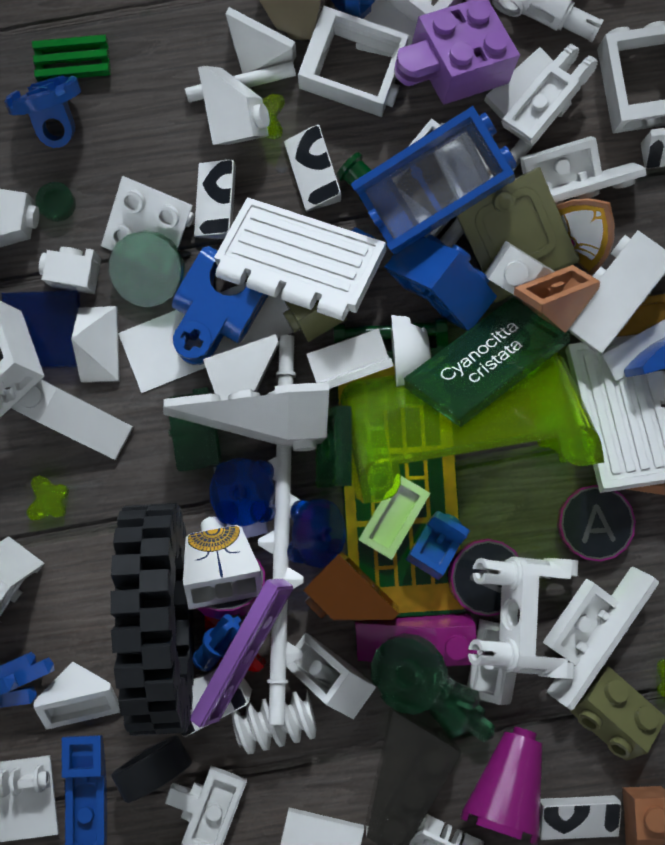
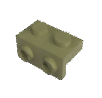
[569,666,665,761]

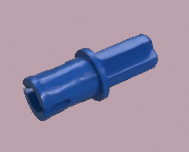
[192,614,242,672]

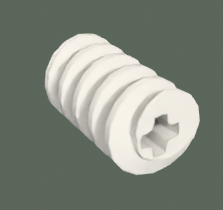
[231,690,317,755]

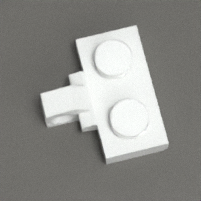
[165,765,247,845]

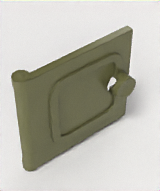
[457,167,580,304]

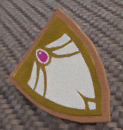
[557,198,615,275]

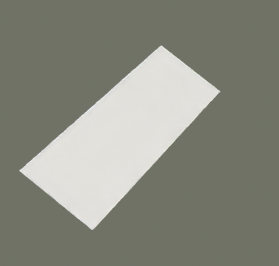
[118,282,293,393]

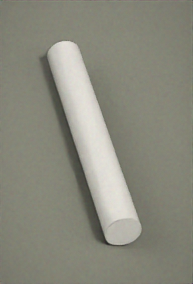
[185,61,296,103]

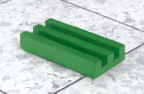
[32,34,111,82]

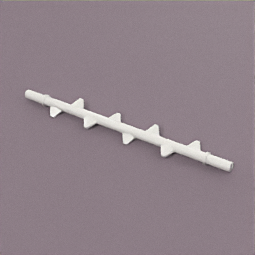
[258,335,306,725]

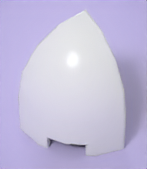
[391,315,431,387]

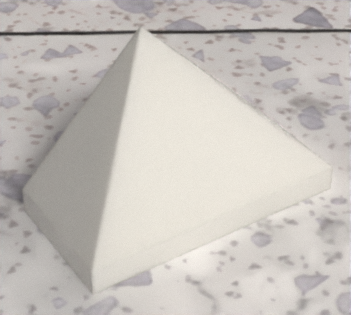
[225,7,297,74]
[71,306,120,383]
[34,662,120,730]

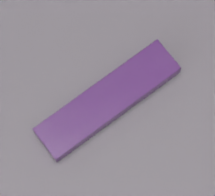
[190,579,293,728]

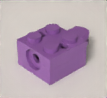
[394,0,520,105]

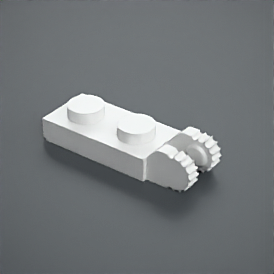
[501,44,598,146]

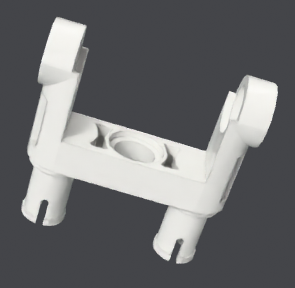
[492,0,604,43]
[468,557,578,679]

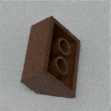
[303,552,399,620]

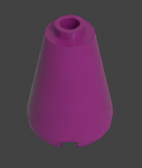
[460,726,543,845]

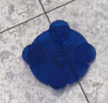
[209,458,276,527]
[287,499,346,568]

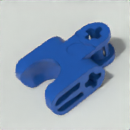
[172,246,269,365]

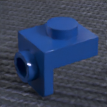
[406,511,470,580]

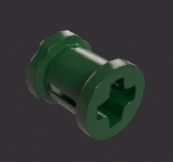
[336,152,371,203]

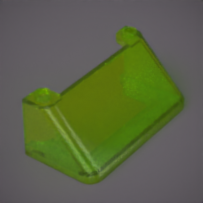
[340,350,604,504]

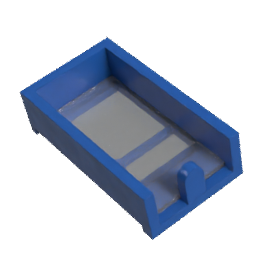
[351,106,517,255]

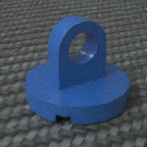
[4,75,81,148]

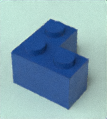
[384,234,497,332]

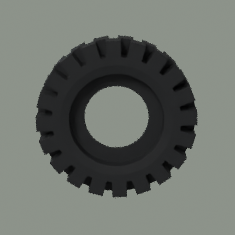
[110,503,194,736]

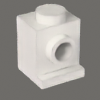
[39,247,101,294]

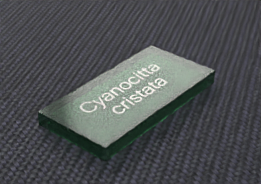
[404,297,571,427]

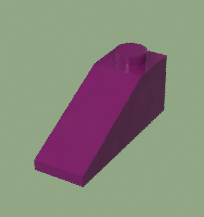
[355,613,477,667]

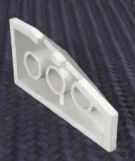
[163,382,329,451]

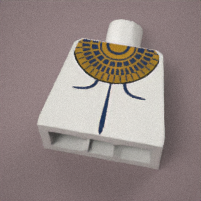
[183,517,262,610]

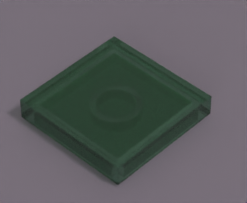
[316,406,352,488]

